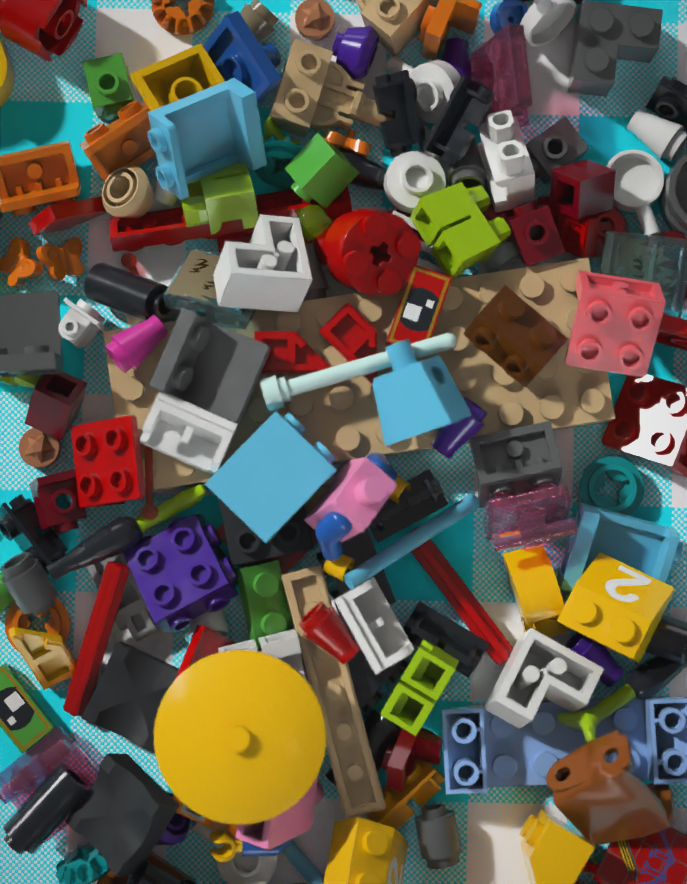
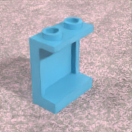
[148,78,267,200]
[205,411,337,543]
[557,502,683,591]

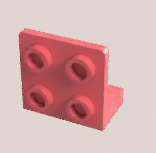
[565,270,666,377]

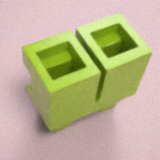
[181,162,259,235]
[410,182,511,279]
[380,639,459,736]

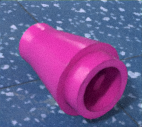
[105,315,169,373]

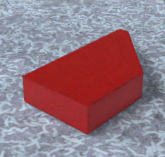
[29,196,108,236]
[537,196,600,258]
[318,302,378,386]
[254,331,331,374]

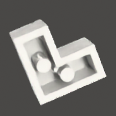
[213,214,312,313]
[483,628,604,729]

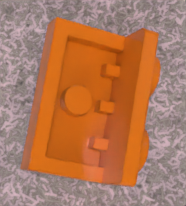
[418,0,482,61]
[79,100,156,182]
[0,140,82,215]

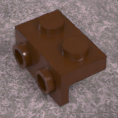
[464,285,568,387]

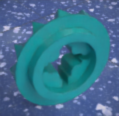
[254,134,305,189]
[578,456,644,516]
[55,841,111,884]

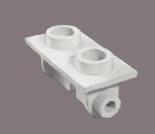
[58,298,108,348]

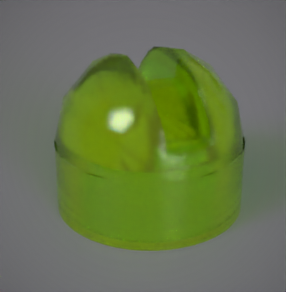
[296,205,332,241]

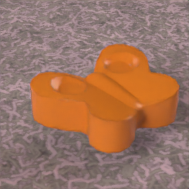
[324,129,372,158]
[0,237,43,289]
[36,237,84,282]

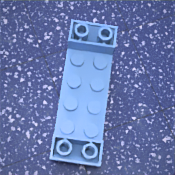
[441,696,687,794]

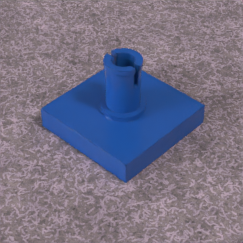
[203,11,282,107]

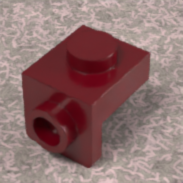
[382,728,443,792]

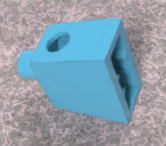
[372,339,471,446]

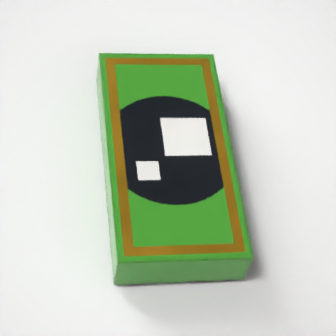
[0,663,57,754]

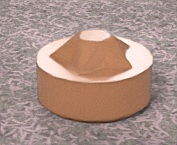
[295,0,335,41]
[19,428,61,468]

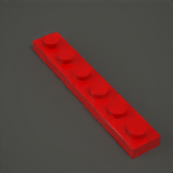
[110,186,352,252]

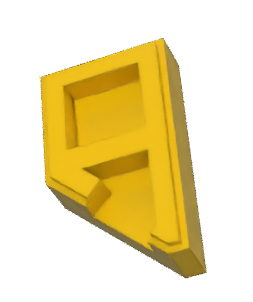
[8,627,77,690]

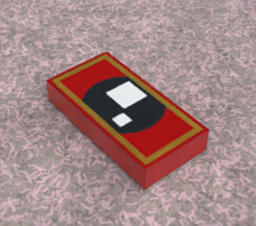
[386,265,452,345]

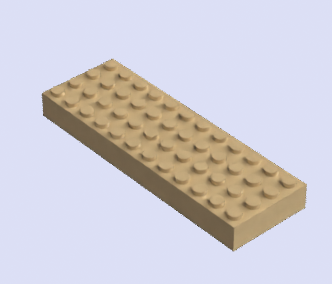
[103,258,615,494]

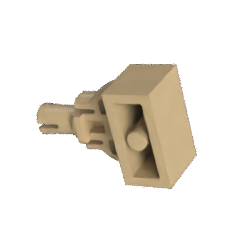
[356,0,439,56]
[268,38,394,138]

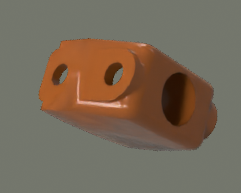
[546,730,676,845]

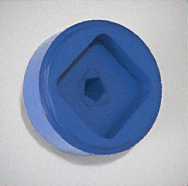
[490,0,529,41]

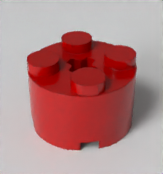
[0,0,88,61]
[324,208,421,296]

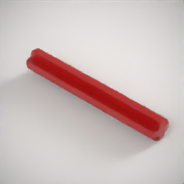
[406,526,513,665]
[63,561,130,716]

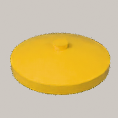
[154,650,327,824]

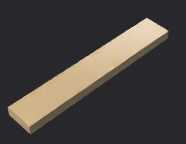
[281,565,386,819]

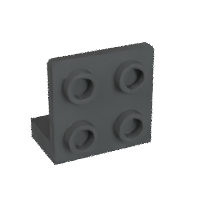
[0,291,63,378]
[149,308,271,423]
[469,421,563,511]

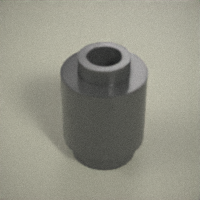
[0,552,58,616]
[414,804,462,869]

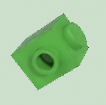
[82,53,135,121]
[284,132,359,208]

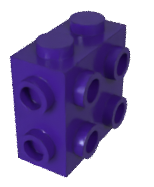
[123,514,239,633]

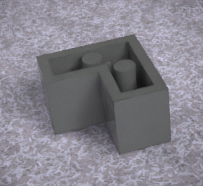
[567,0,663,97]

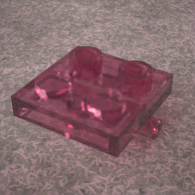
[470,24,533,127]
[483,483,577,552]
[0,725,98,843]

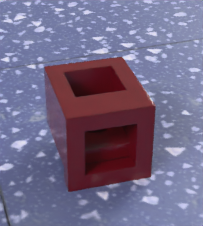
[29,469,87,535]

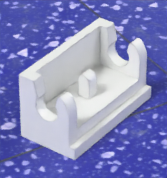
[139,391,238,475]
[334,577,415,674]

